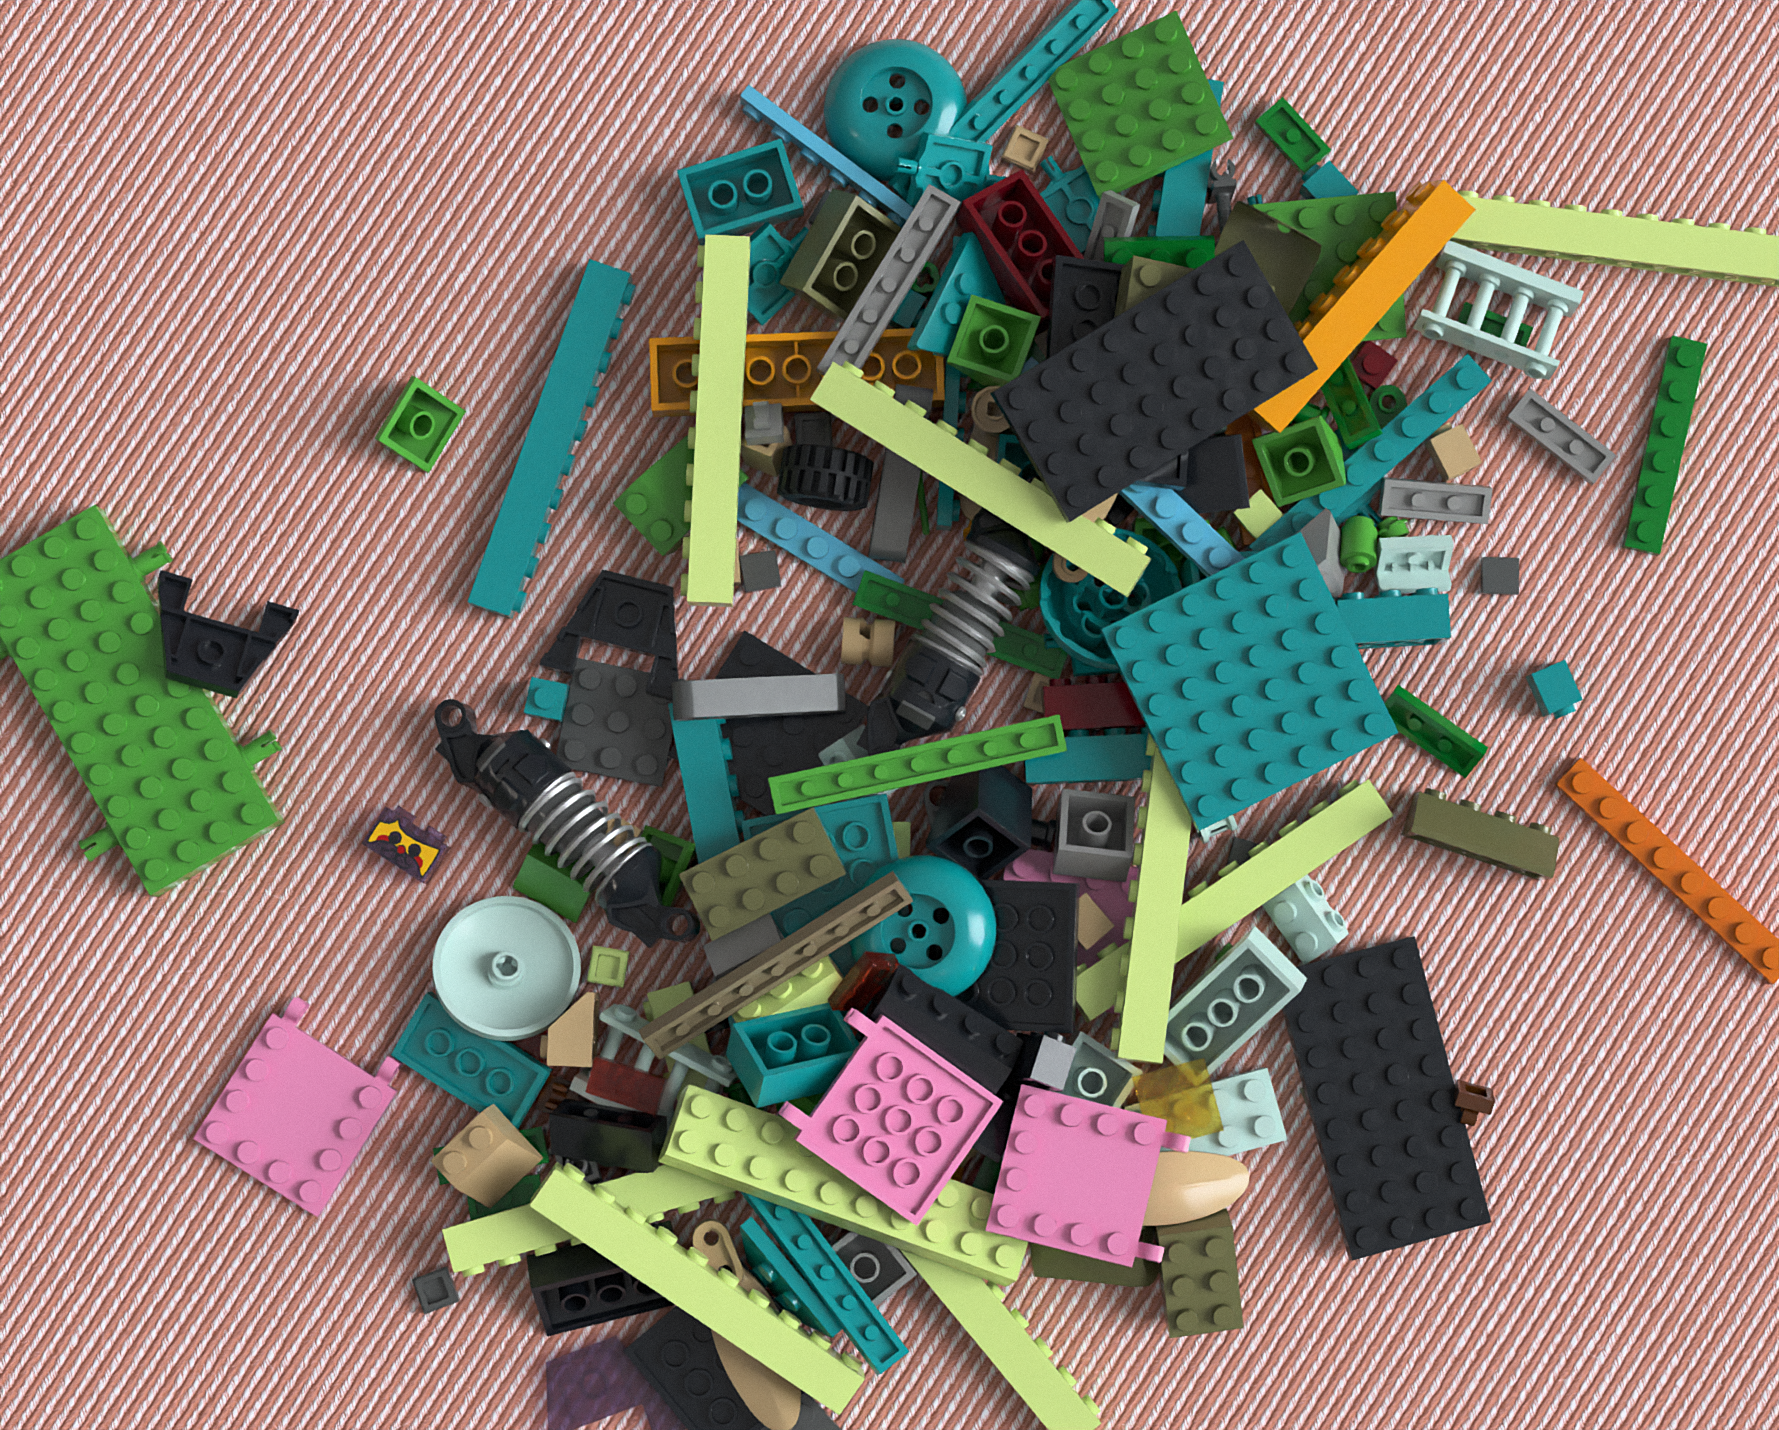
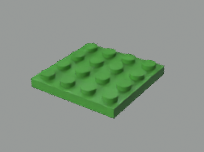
[1048,11,1234,200]
[1250,191,1407,342]

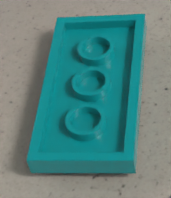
[391,991,553,1129]

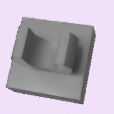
[745,401,784,446]

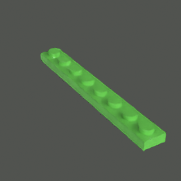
[768,714,1067,815]

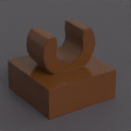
[535,1074,580,1114]
[1454,1079,1495,1126]

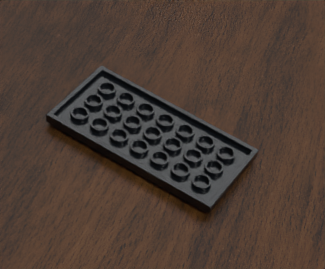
[990,240,1318,523]
[1282,936,1491,1261]

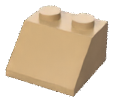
[540,992,600,1067]
[430,1104,543,1208]

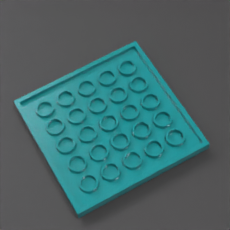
[1099,532,1399,831]

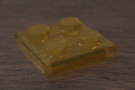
[1131,1058,1224,1139]

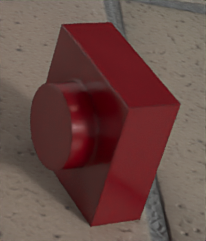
[1352,341,1398,391]

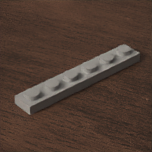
[817,184,961,376]

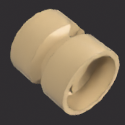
[971,386,1014,437]
[841,617,895,667]

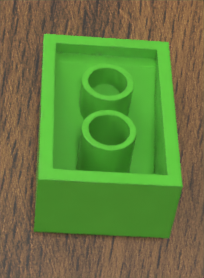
[613,435,749,556]

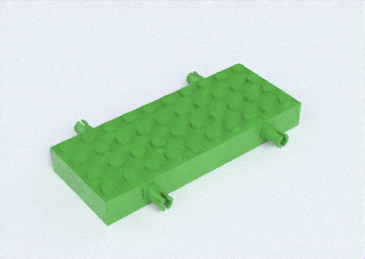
[0,505,285,897]

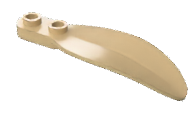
[1142,1151,1249,1226]
[693,1219,801,1430]

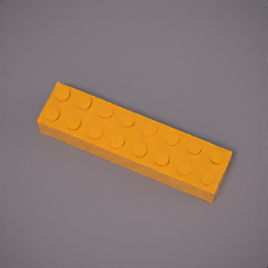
[1246,180,1476,433]
[649,328,945,417]

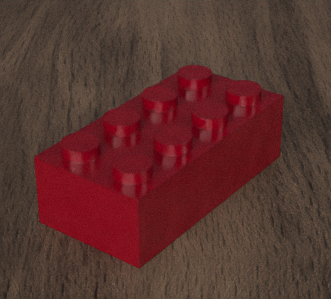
[956,169,1084,336]

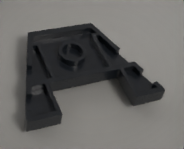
[157,570,299,699]
[539,570,679,701]

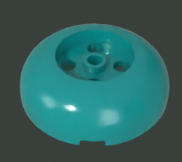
[824,39,968,182]
[1039,528,1182,670]
[849,855,996,997]

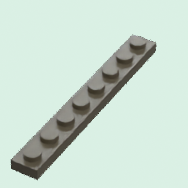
[638,871,913,1060]

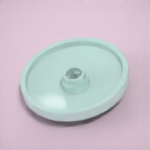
[432,896,581,1041]

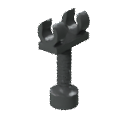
[1207,159,1237,247]

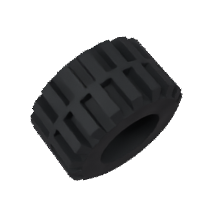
[777,444,874,511]

